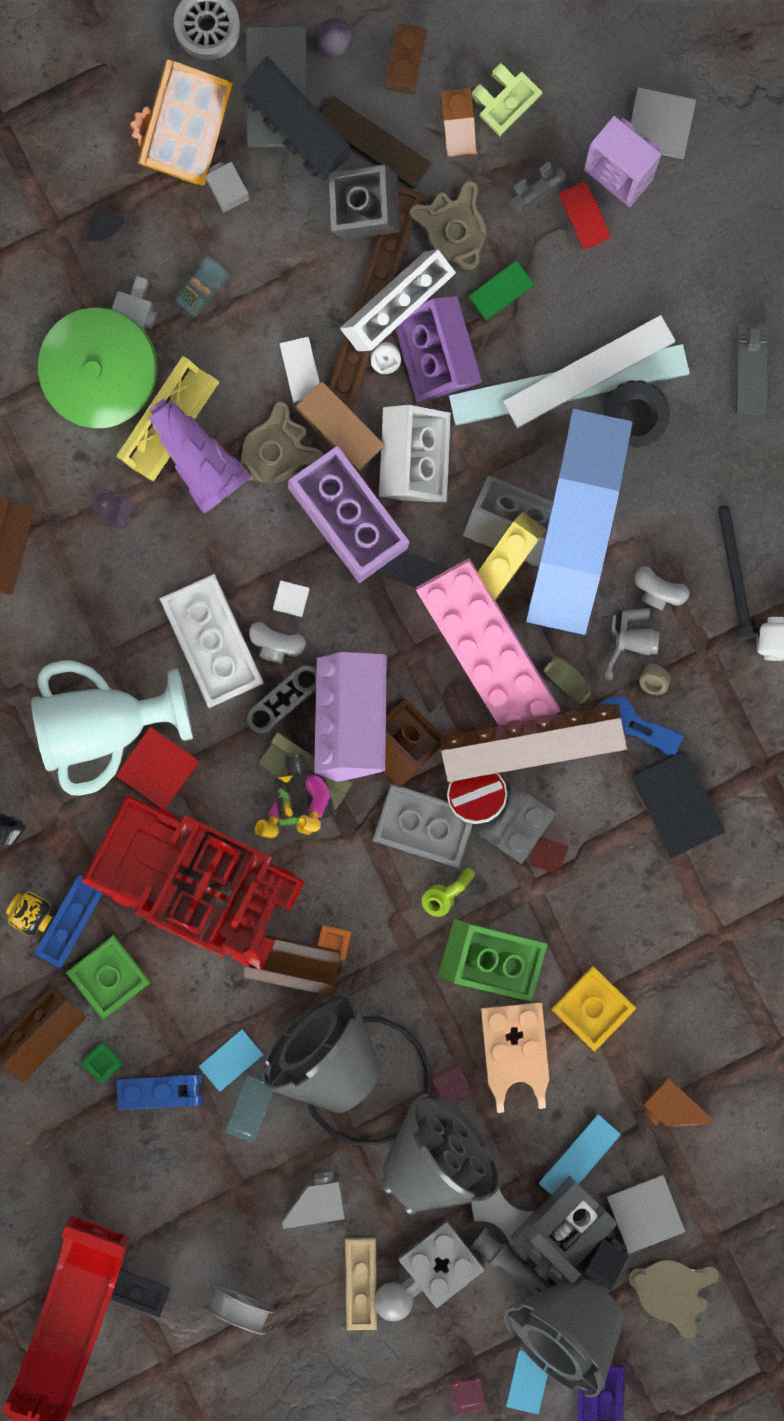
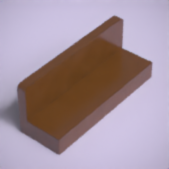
[0,497,35,595]
[243,935,341,996]
[0,985,86,1082]

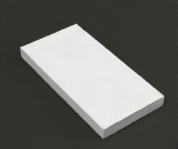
[159,574,264,708]

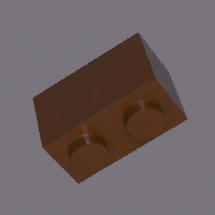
[385,23,427,95]

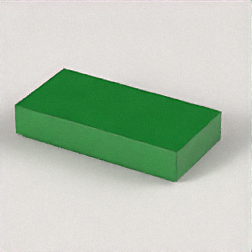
[468,261,534,321]

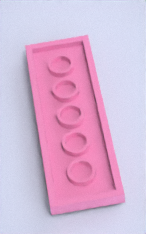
[416,558,560,726]

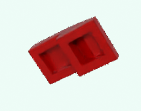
[557,180,611,250]

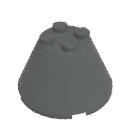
[381,1094,500,1215]

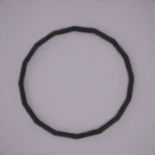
[307,1016,431,1145]

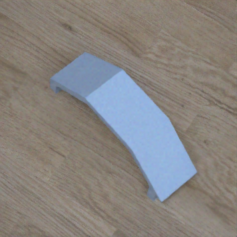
[526,409,632,635]

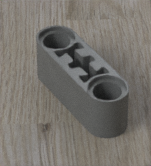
[247,665,317,734]

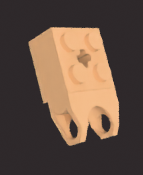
[480,1002,549,1113]

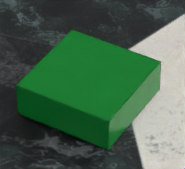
[80,1041,124,1084]

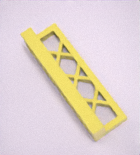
[117,356,219,482]

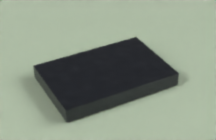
[631,751,725,859]

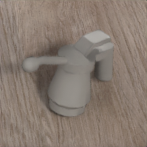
[604,607,660,681]

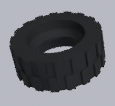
[603,380,670,448]

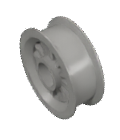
[174,0,240,60]
[203,1284,275,1335]

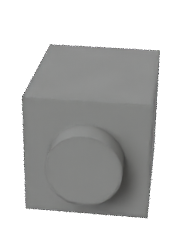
[205,162,249,213]

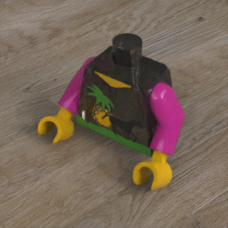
[254,753,337,839]

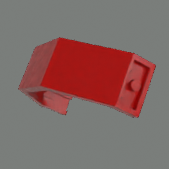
[2,1215,130,1421]

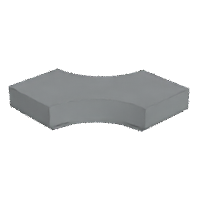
[471,1188,534,1246]

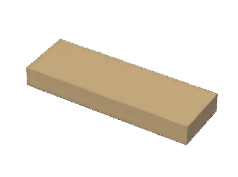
[345,1237,377,1330]

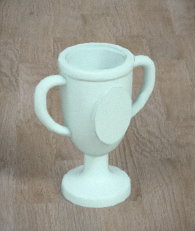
[31,660,193,796]

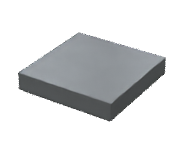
[630,87,696,159]
[606,1174,685,1254]

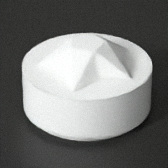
[370,342,401,374]

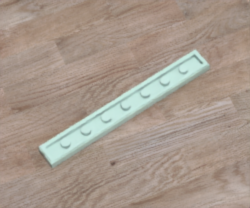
[449,344,689,426]

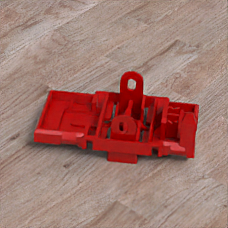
[82,794,305,970]

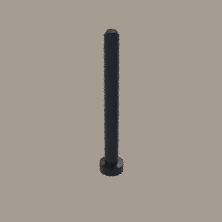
[718,505,757,638]

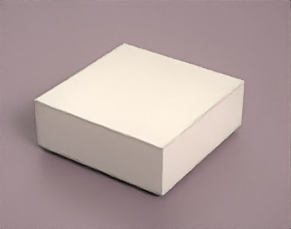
[273,580,310,618]

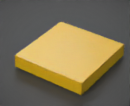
[551,966,636,1052]

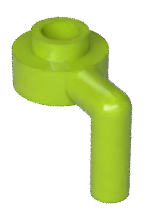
[422,868,475,917]

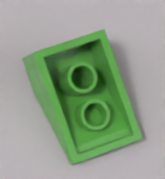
[438,918,547,1002]

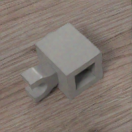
[112,276,157,332]

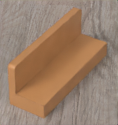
[296,382,384,474]

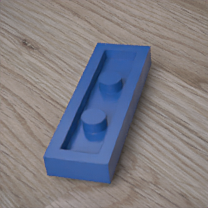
[34,875,103,969]

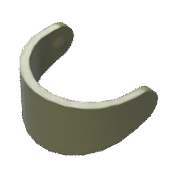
[542,656,591,704]

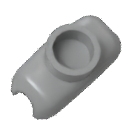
[634,566,690,610]
[250,622,306,664]

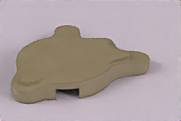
[408,181,486,270]
[240,402,323,483]
[628,1259,719,1339]

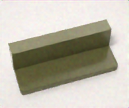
[259,732,353,813]

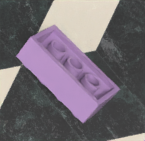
[314,652,387,782]

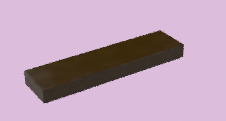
[321,96,432,189]

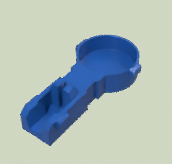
[598,695,684,755]

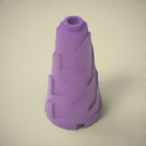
[149,399,251,513]

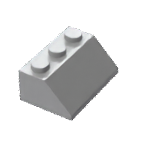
[463,475,553,567]
[282,1171,346,1229]

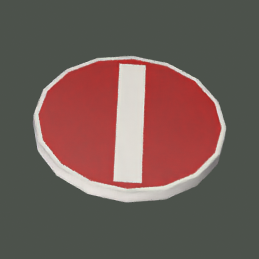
[447,773,508,824]

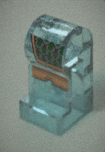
[175,256,230,317]

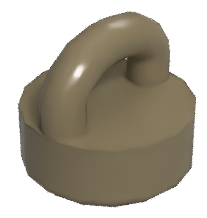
[639,664,671,695]

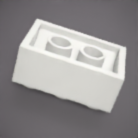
[379,405,451,502]

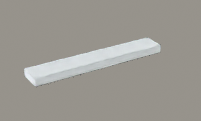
[503,315,675,429]

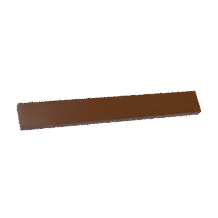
[328,186,423,411]

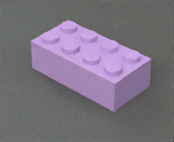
[584,116,662,207]
[288,446,409,583]

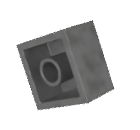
[329,165,400,240]

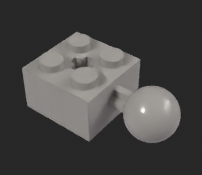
[374,1219,485,1322]

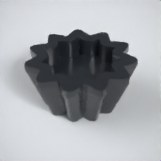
[0,814,26,846]

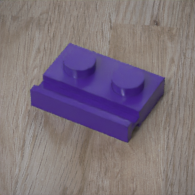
[578,1365,625,1421]

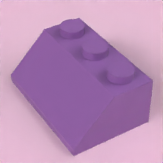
[395,296,482,403]

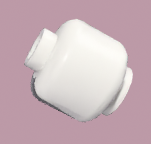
[757,617,784,661]

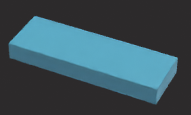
[539,1114,621,1195]

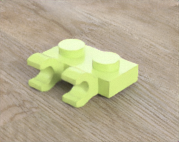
[471,63,543,136]

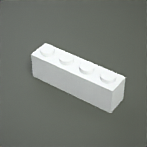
[340,250,456,351]

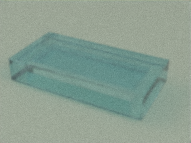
[225,1075,274,1143]

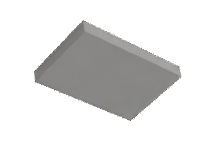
[373,784,473,868]

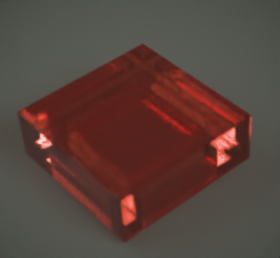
[530,837,569,875]

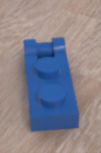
[116,1074,203,1110]

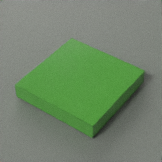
[66,935,151,1020]

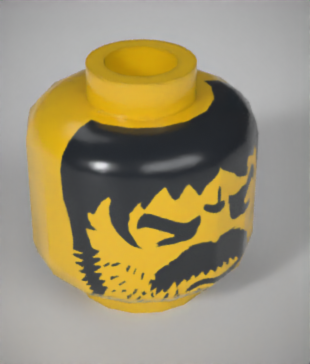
[6,891,53,936]

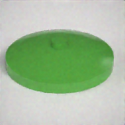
[38,307,158,428]

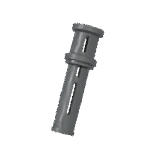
[468,1226,554,1294]

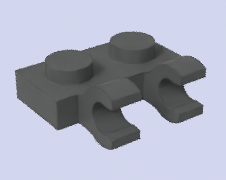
[509,161,566,216]

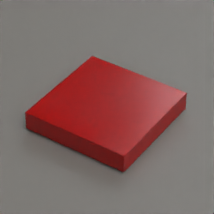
[115,727,200,810]

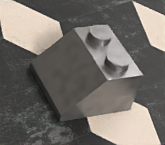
[471,780,556,864]

